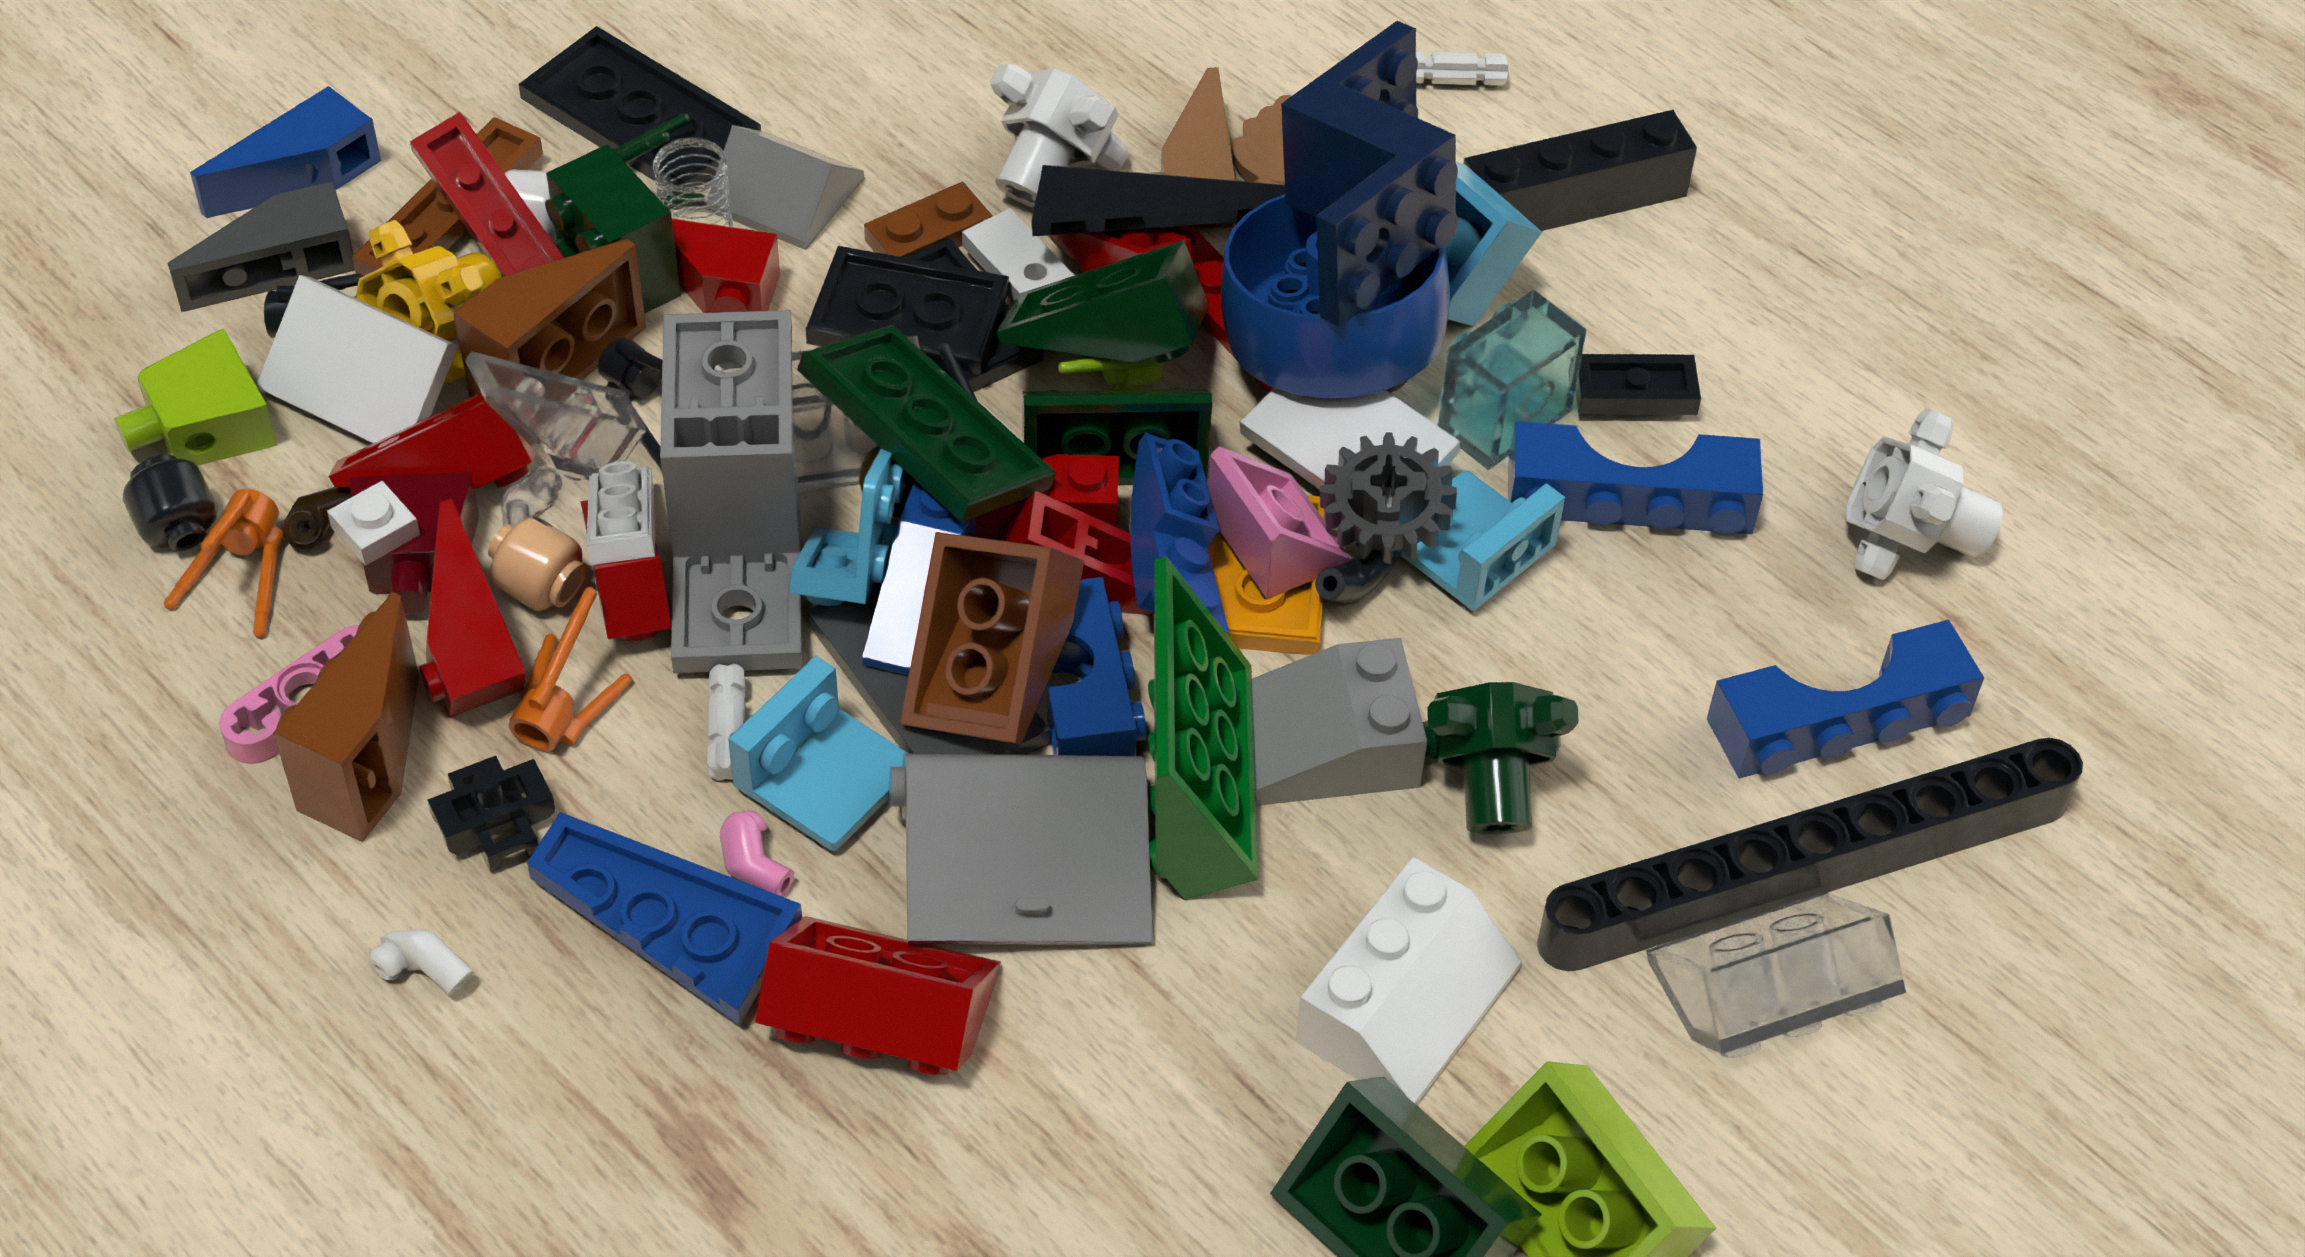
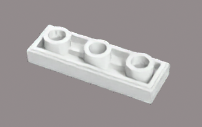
[962,208,1075,301]
[586,461,655,565]

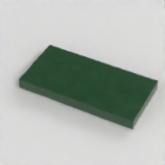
[797,325,1056,523]

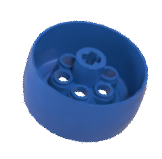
[1221,194,1450,399]

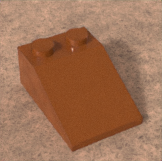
[453,239,646,426]
[900,532,1084,745]

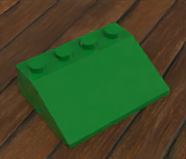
[1148,556,1258,900]

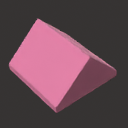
[1208,446,1352,599]

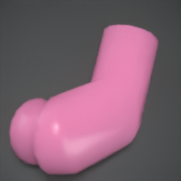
[720,810,794,897]

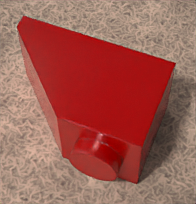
[672,218,780,313]

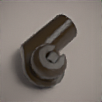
[283,487,351,550]

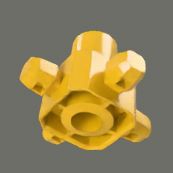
[356,220,502,386]

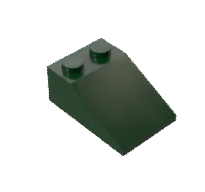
[996,240,1209,363]

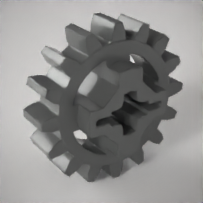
[1320,432,1457,563]

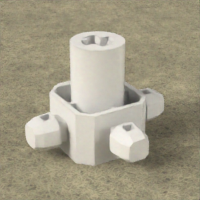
[990,64,1128,208]
[1846,408,2003,580]

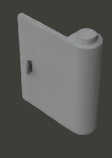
[889,753,1153,945]

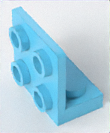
[1400,470,1565,612]
[728,656,908,851]

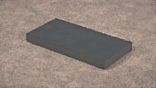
[806,583,1050,755]

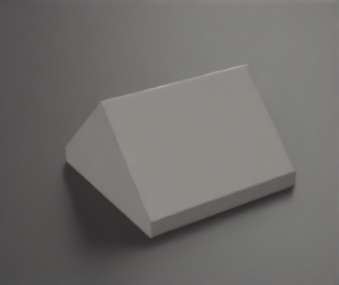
[706,125,864,250]

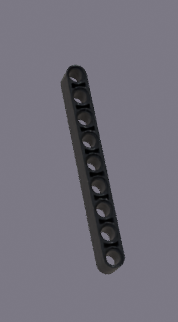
[1537,737,2083,972]

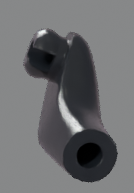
[1315,542,1401,604]

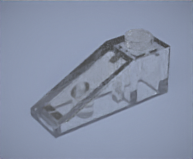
[465,351,646,481]

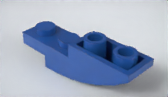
[1130,432,1229,634]

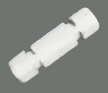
[1416,51,1508,86]
[707,663,746,781]

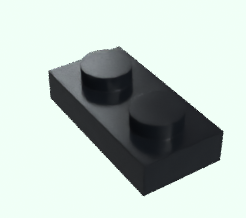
[1573,354,1701,415]

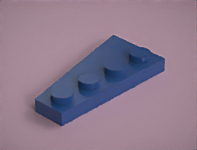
[527,812,802,1025]

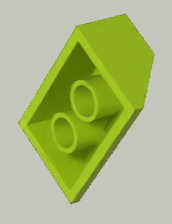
[1464,1061,1716,1257]

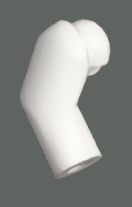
[369,930,473,996]

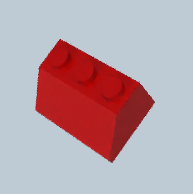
[754,916,1001,1075]

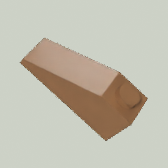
[1151,67,1235,229]

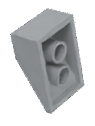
[1252,638,1427,806]

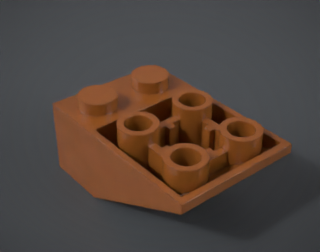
[273,592,419,842]

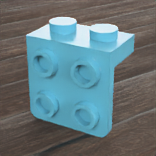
[789,448,906,606]

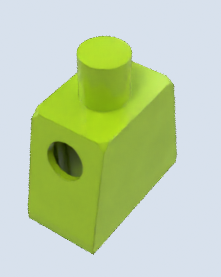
[114,329,277,466]

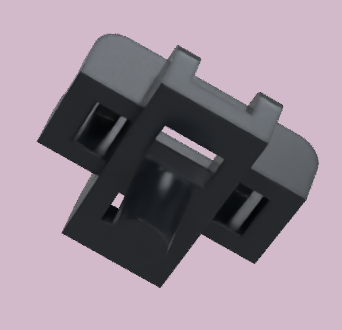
[427,755,555,871]

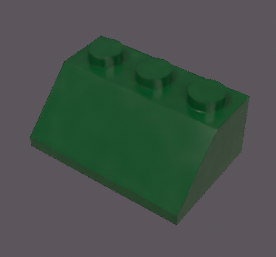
[1022,388,1212,486]
[1270,1076,1542,1257]

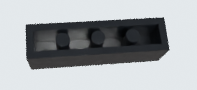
[1463,110,1697,231]

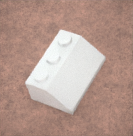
[1295,856,1522,1105]

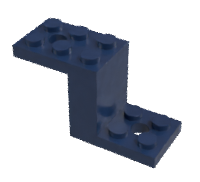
[1281,21,1458,326]

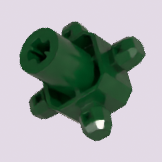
[1423,682,1579,834]

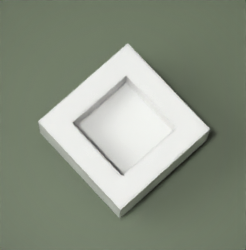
[327,481,420,566]

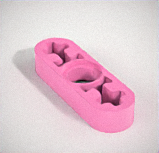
[219,625,359,764]

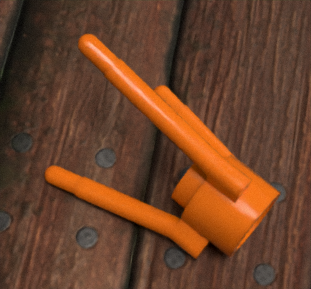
[164,489,284,638]
[509,587,632,752]

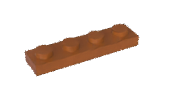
[352,117,543,276]

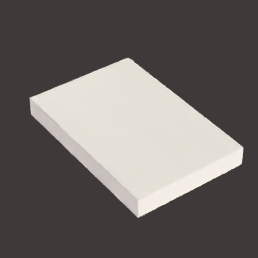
[256,275,458,443]
[1240,388,1460,508]

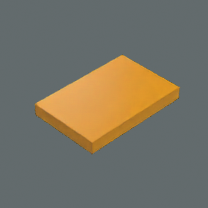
[1207,495,1324,655]

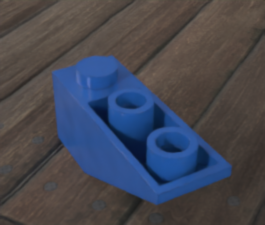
[190,86,381,218]

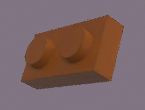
[864,181,993,257]

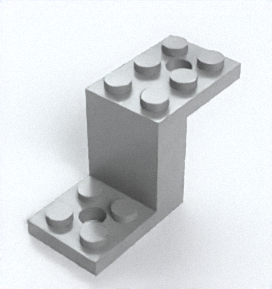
[660,310,802,673]

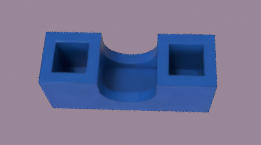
[1047,577,1147,756]

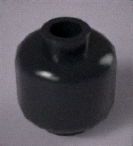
[122,454,218,551]

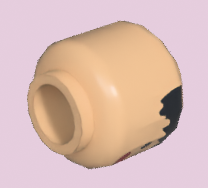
[488,517,587,611]

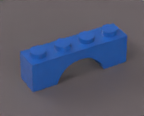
[1508,421,1763,534]
[1707,619,1985,779]

